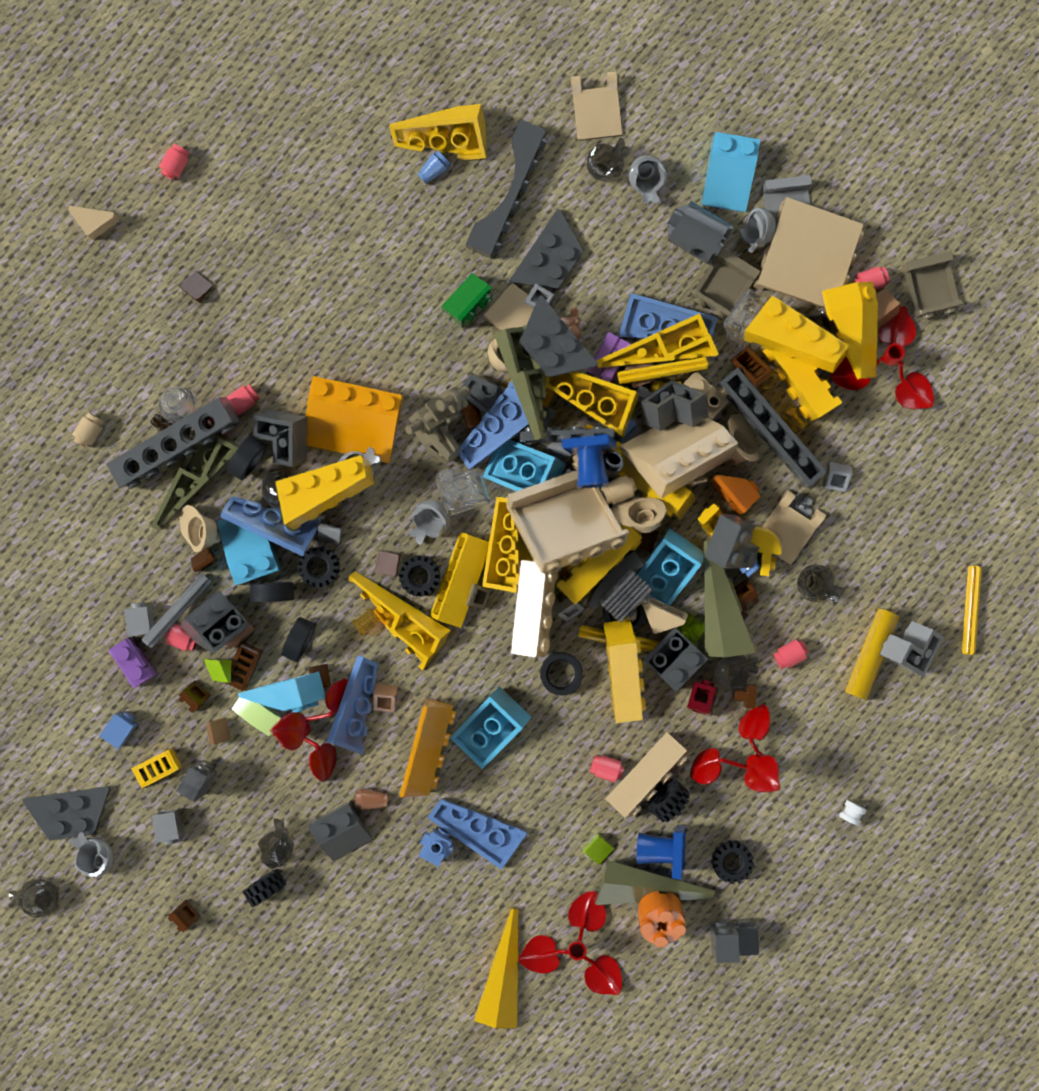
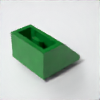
[441,273,492,327]

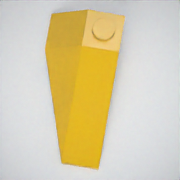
[389,104,487,160]
[822,282,878,379]

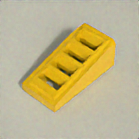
[131,748,182,788]

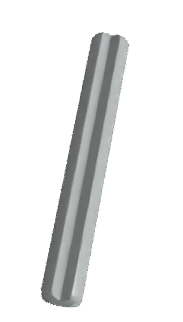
[142,574,211,648]

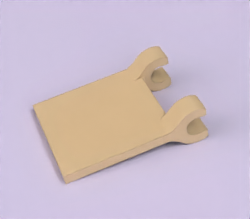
[571,71,622,140]
[484,283,533,331]
[762,490,826,565]

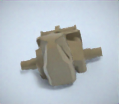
[405,386,471,464]

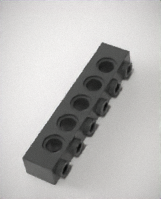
[717,367,827,487]
[106,397,239,489]

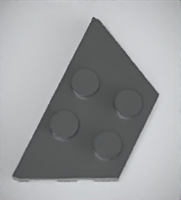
[509,209,583,289]
[519,295,598,378]
[22,786,111,841]

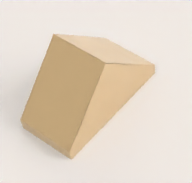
[68,205,119,240]
[643,597,688,634]

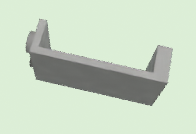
[762,175,812,220]

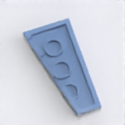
[618,293,718,338]
[459,381,529,470]
[220,496,323,556]
[327,656,378,755]
[428,798,527,870]

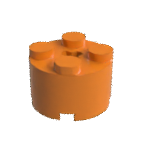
[637,891,686,948]

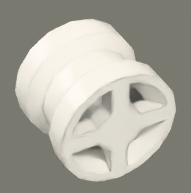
[839,800,867,826]

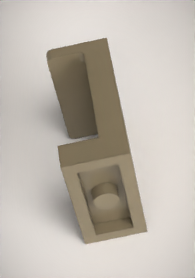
[691,247,760,321]
[902,251,964,320]

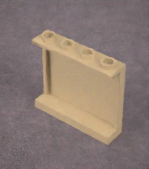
[753,197,864,309]
[506,470,629,575]

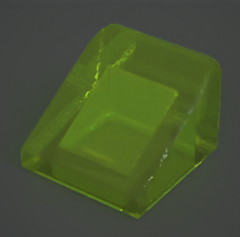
[676,612,705,644]

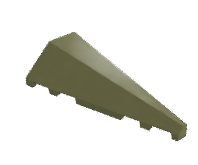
[494,325,547,440]
[151,433,239,530]
[704,539,758,657]
[595,861,715,905]

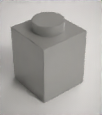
[124,602,154,636]
[152,808,183,845]

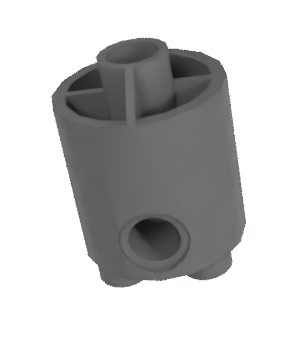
[667,201,734,265]

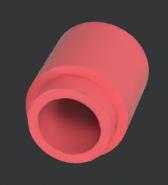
[159,144,190,180]
[853,266,890,291]
[227,384,260,416]
[164,623,197,652]
[773,639,809,670]
[589,755,624,783]

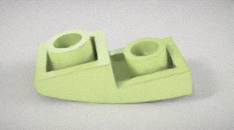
[232,691,283,736]

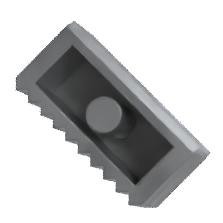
[599,568,653,623]
[176,760,217,802]

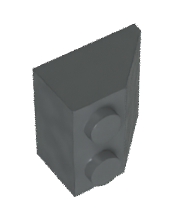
[308,800,372,861]

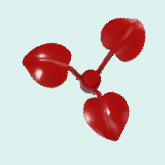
[830,306,934,409]
[270,678,348,782]
[690,704,781,792]
[518,891,622,995]

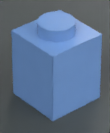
[100,711,138,749]

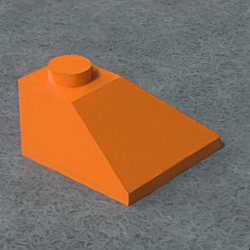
[709,475,761,514]

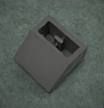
[180,591,250,654]
[643,628,708,692]

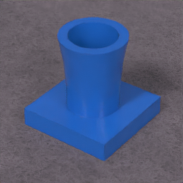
[562,434,617,489]
[637,825,686,879]

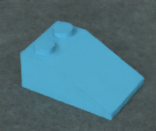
[701,132,760,213]
[483,440,566,492]
[217,519,282,586]
[637,528,704,605]
[238,672,325,712]
[450,686,532,769]

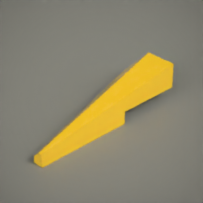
[596,313,719,368]
[348,571,451,671]
[474,907,519,1029]

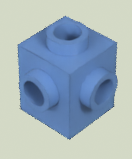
[419,828,454,867]

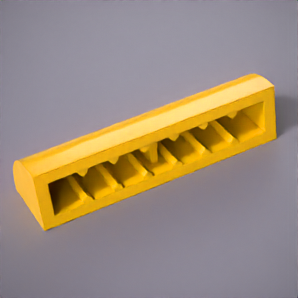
[430,532,489,628]
[845,608,900,701]

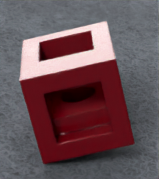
[687,680,718,717]

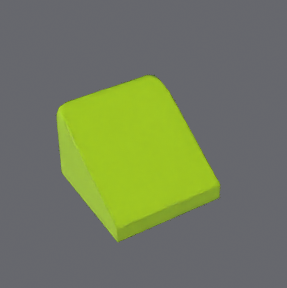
[204,658,232,683]
[583,833,615,865]

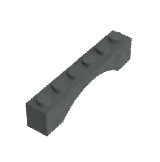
[466,119,548,259]

